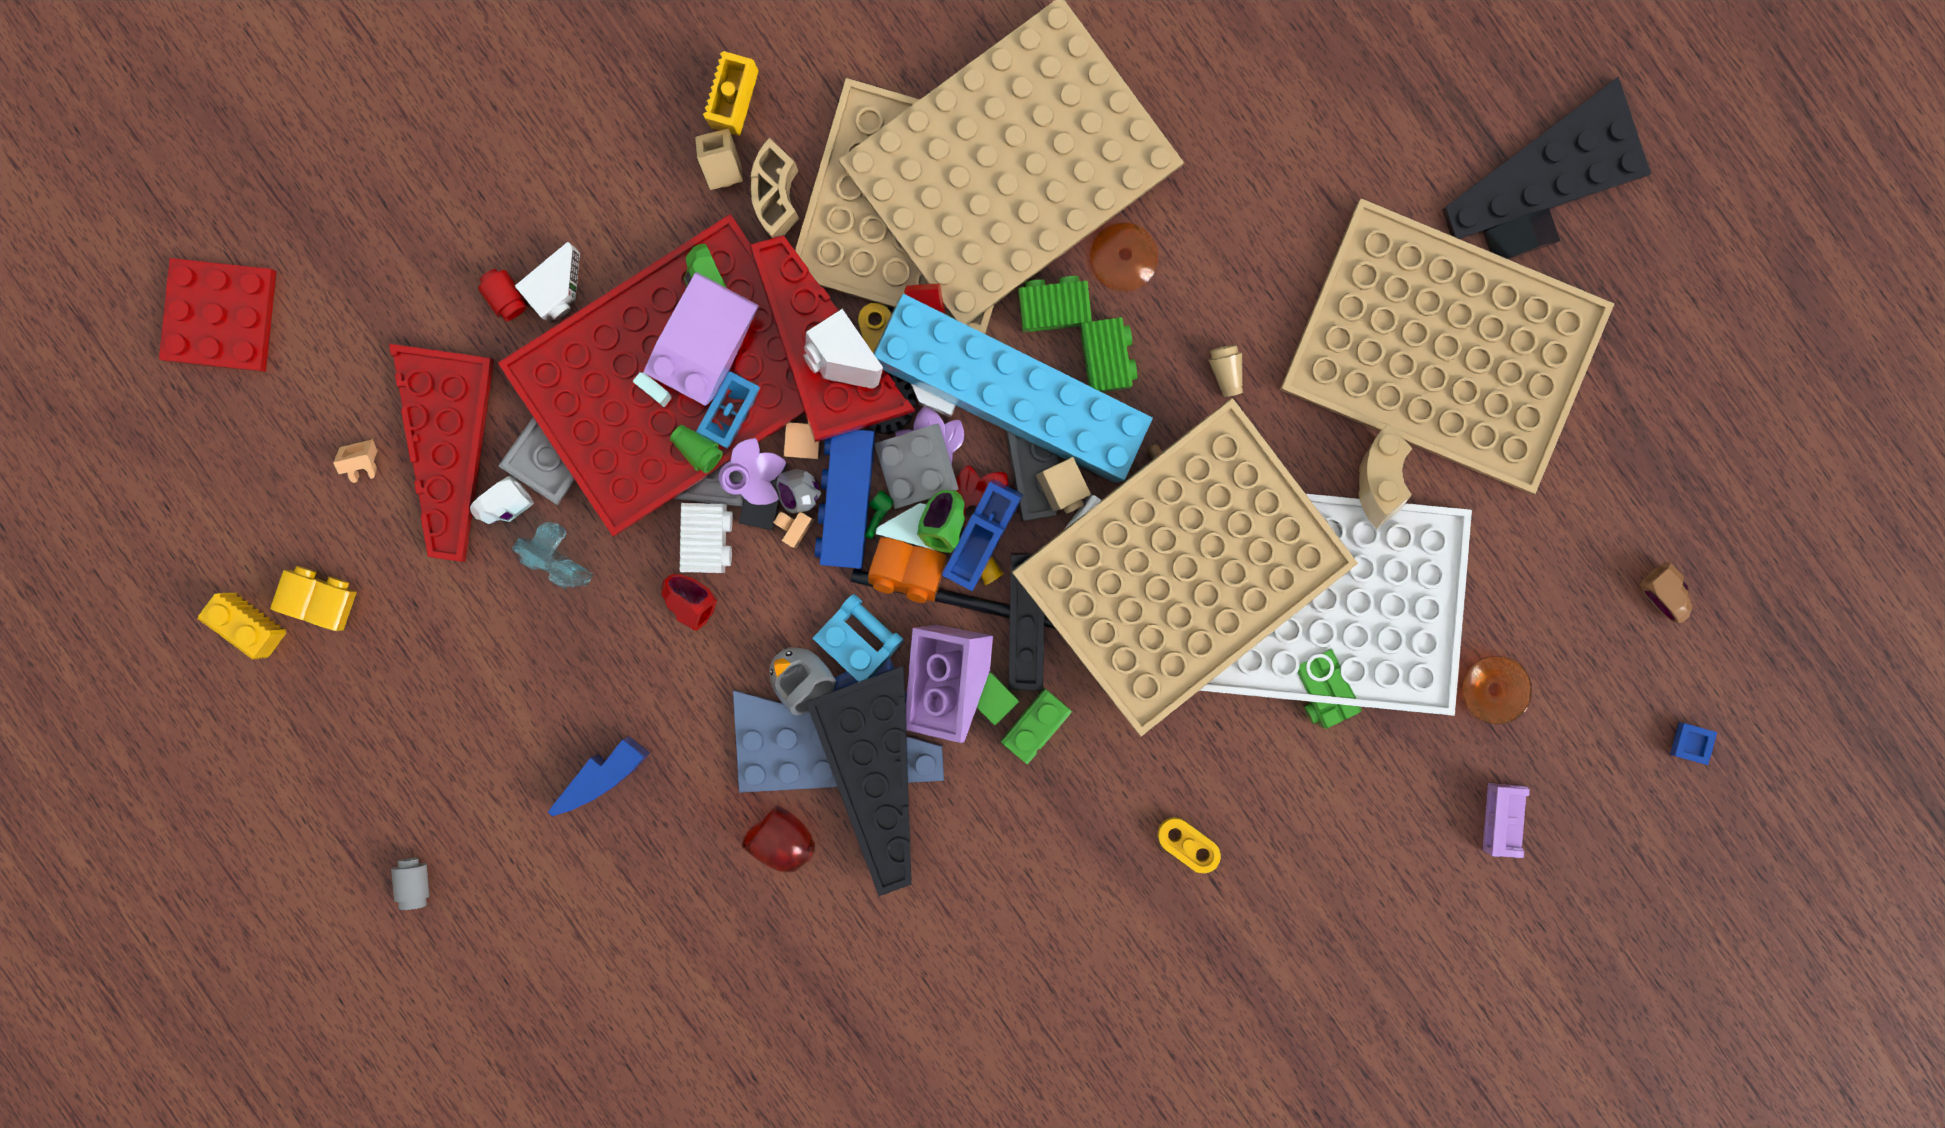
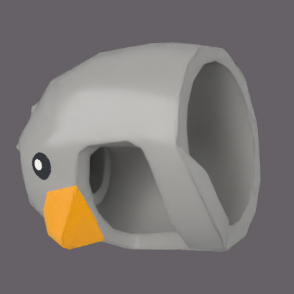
[769,647,836,715]

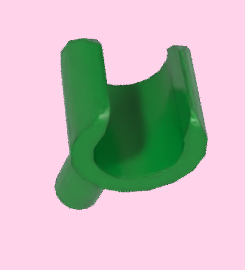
[865,490,893,539]

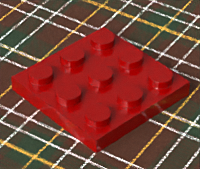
[159,258,277,372]

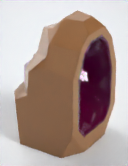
[1639,563,1692,623]

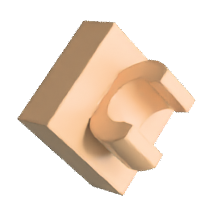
[333,439,378,483]
[773,511,815,548]

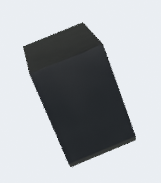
[1483,209,1560,260]

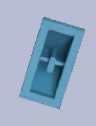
[696,371,760,449]

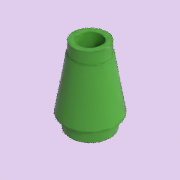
[670,425,723,473]

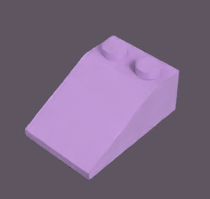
[643,272,759,406]
[906,624,993,743]

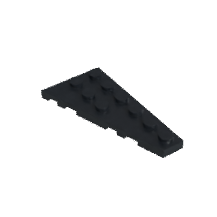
[1442,77,1651,239]
[806,665,912,896]

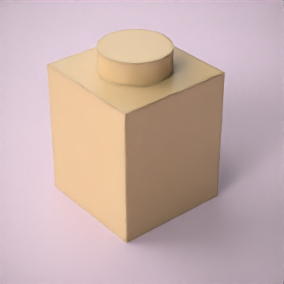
[695,128,743,190]
[1036,457,1091,514]

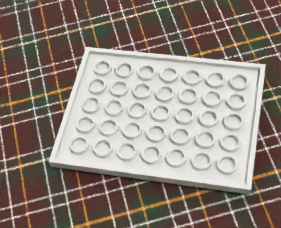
[1199,494,1472,716]

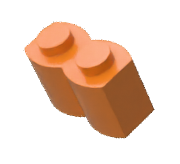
[868,537,946,603]

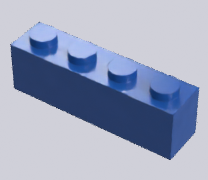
[815,430,876,569]

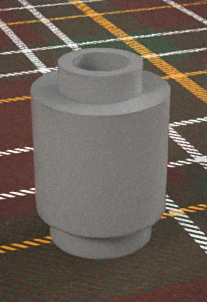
[391,857,430,910]

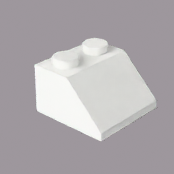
[803,309,883,388]

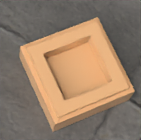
[784,422,820,460]

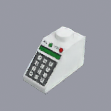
[515,242,580,322]

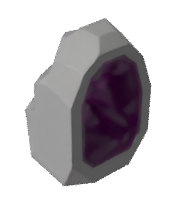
[776,468,821,513]

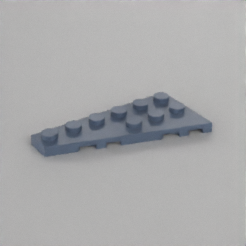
[733,689,944,793]

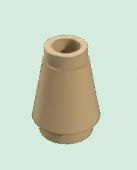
[1208,345,1243,397]

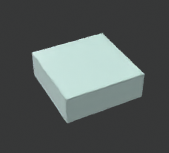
[633,372,672,407]

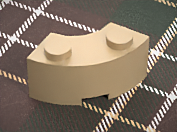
[751,138,800,238]
[1358,424,1412,529]

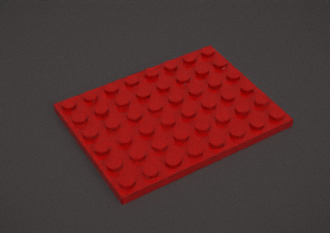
[498,214,805,537]

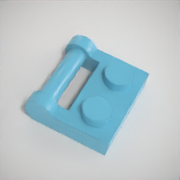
[812,594,904,682]

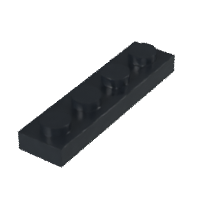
[1009,552,1045,690]

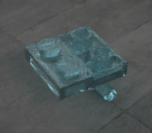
[512,522,594,589]

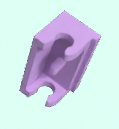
[1482,783,1530,858]

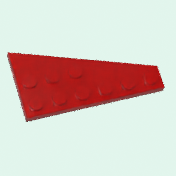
[750,235,915,442]
[389,344,494,562]

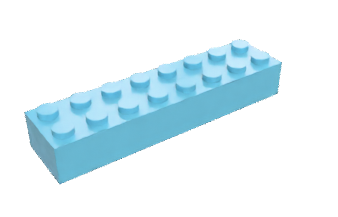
[873,294,1153,483]

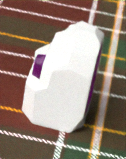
[470,476,534,524]

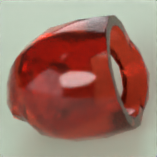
[741,804,815,872]

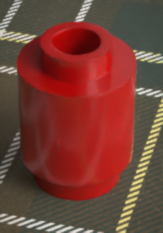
[478,268,528,322]

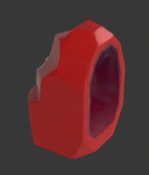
[661,574,717,631]

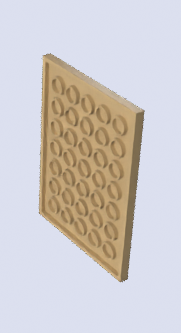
[839,0,1184,325]
[1279,198,1614,494]
[1011,398,1358,736]

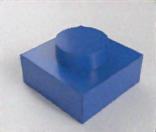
[1670,722,1717,765]

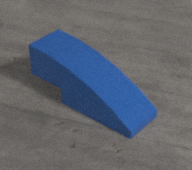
[942,479,1024,591]
[548,736,650,816]

